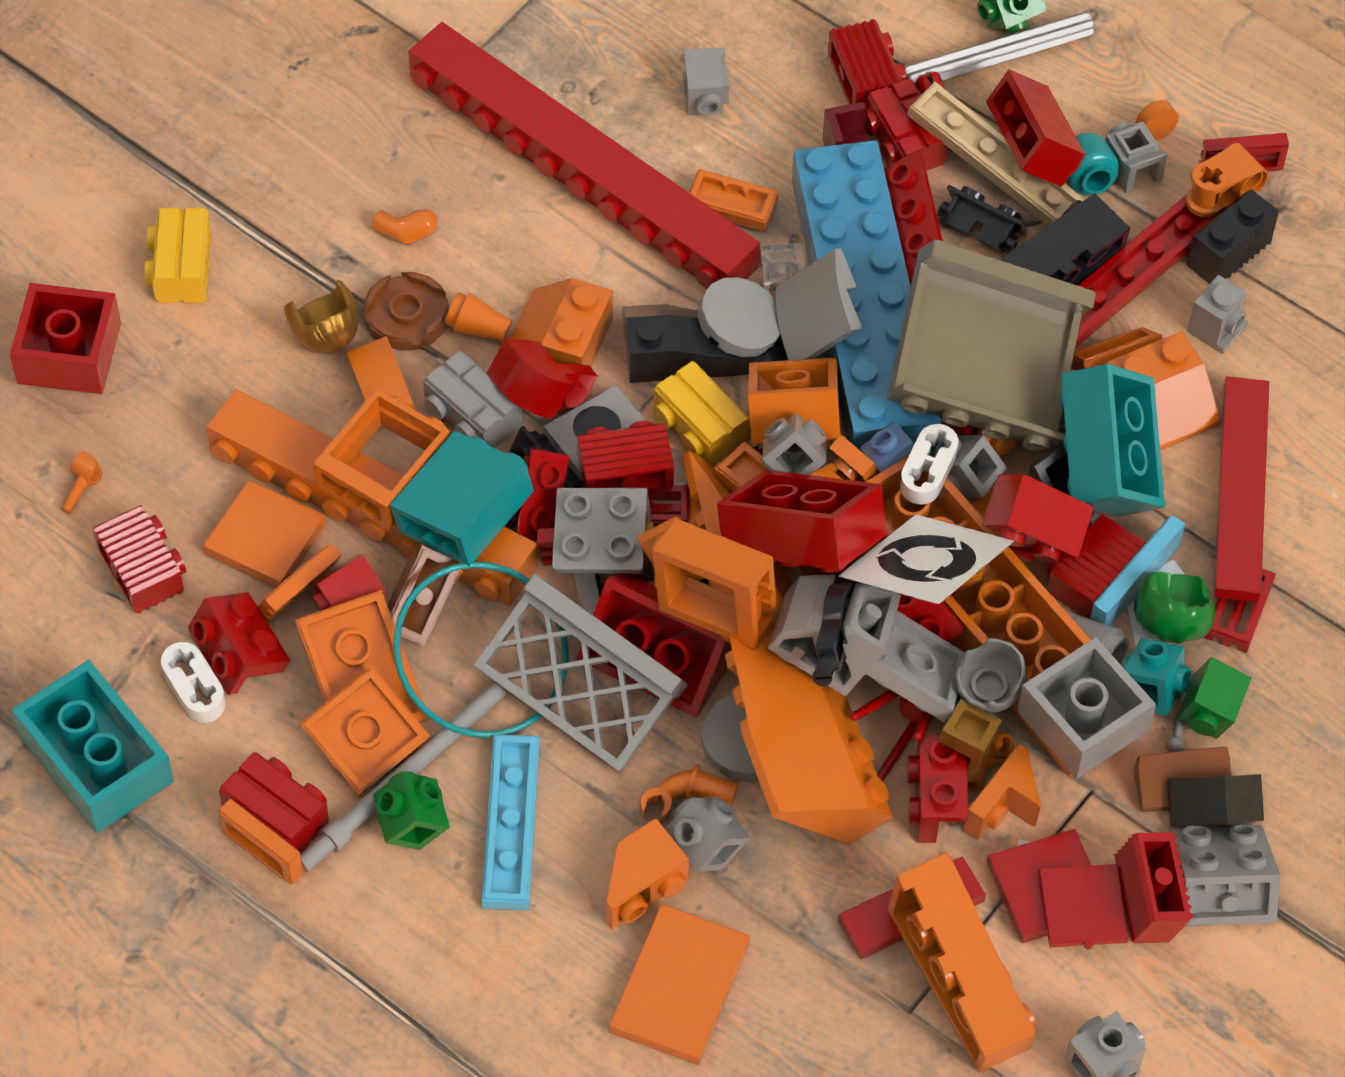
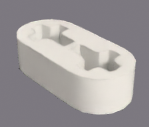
[900,424,959,505]
[161,642,226,723]

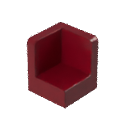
[822,102,870,146]

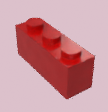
[986,69,1086,187]

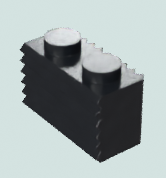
[1186,190,1278,284]

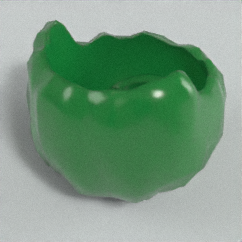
[1134,571,1216,644]

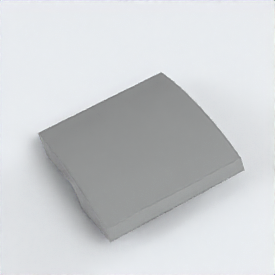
[776,248,862,360]

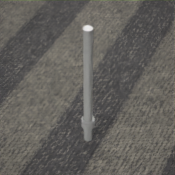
[300,681,506,873]

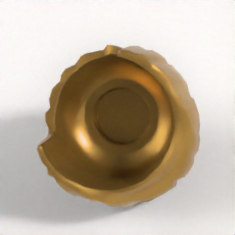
[284,280,358,355]

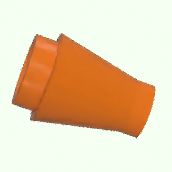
[445,292,512,343]

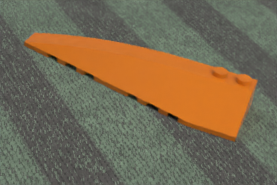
[682,450,893,845]

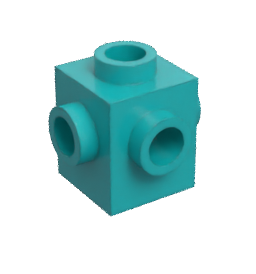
[1121,638,1191,716]

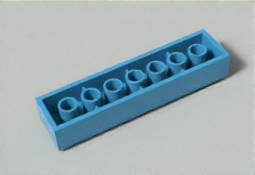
[792,140,941,454]

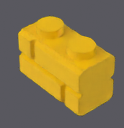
[144,208,212,303]
[652,361,750,464]

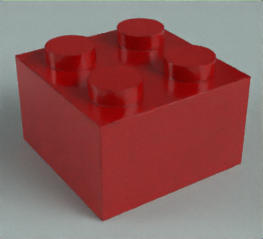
[10,283,121,394]

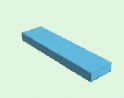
[482,734,540,910]

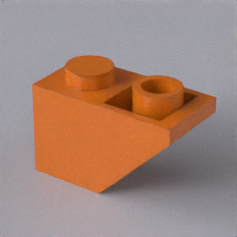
[606,818,689,929]

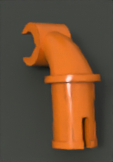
[640,764,739,824]

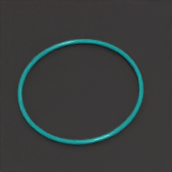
[393,561,569,738]

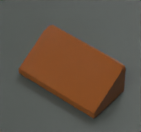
[387,543,460,646]
[1133,746,1232,812]

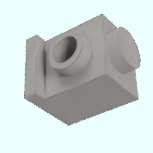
[1187,275,1248,354]

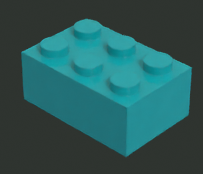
[1060,364,1165,517]
[11,659,174,833]

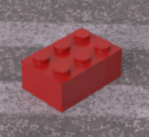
[717,470,887,573]

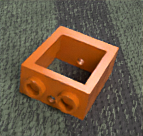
[313,389,450,530]
[651,518,778,649]

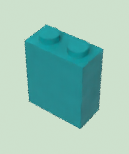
[389,430,534,567]

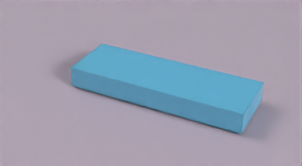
[1090,515,1186,626]

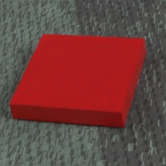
[987,829,1091,943]

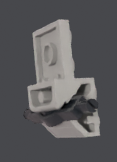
[768,552,964,722]

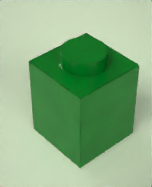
[1176,657,1251,739]

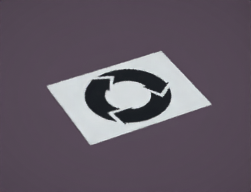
[838,515,1014,604]

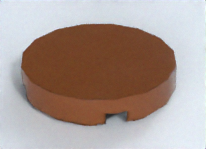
[364,272,449,351]

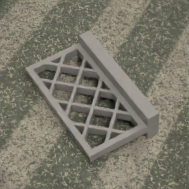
[474,574,688,772]

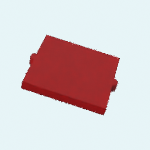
[1039,862,1128,950]

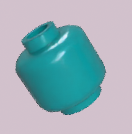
[1066,133,1119,196]

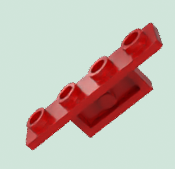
[884,152,943,287]

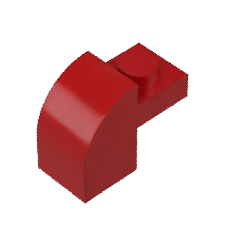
[487,338,598,419]

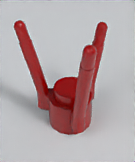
[850,689,934,782]

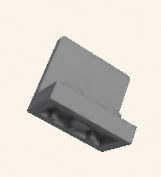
[552,488,651,574]
[1170,823,1280,926]

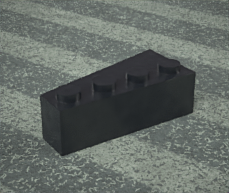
[1000,193,1131,286]

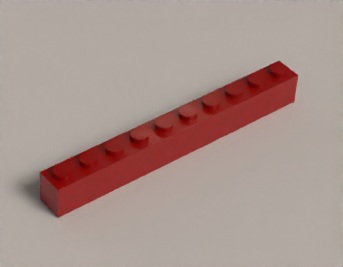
[408,21,761,289]

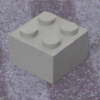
[1017,637,1156,779]

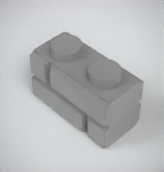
[423,351,523,448]

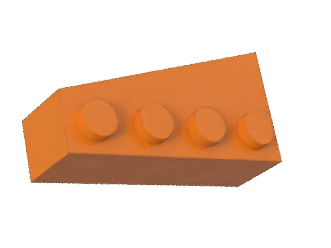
[887,852,1037,1073]

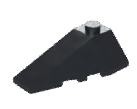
[623,304,789,383]

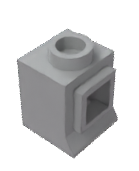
[683,47,729,115]
[1105,121,1168,193]

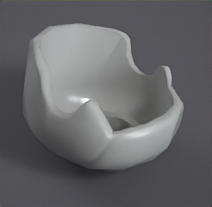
[955,638,1027,713]

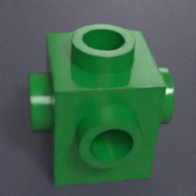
[977,0,1048,33]
[372,771,450,850]

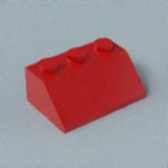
[576,574,732,717]

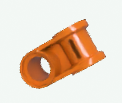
[1186,143,1269,217]

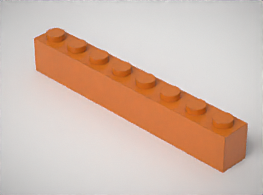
[206,389,538,606]

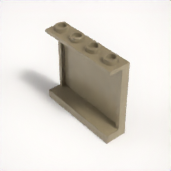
[887,239,1096,452]

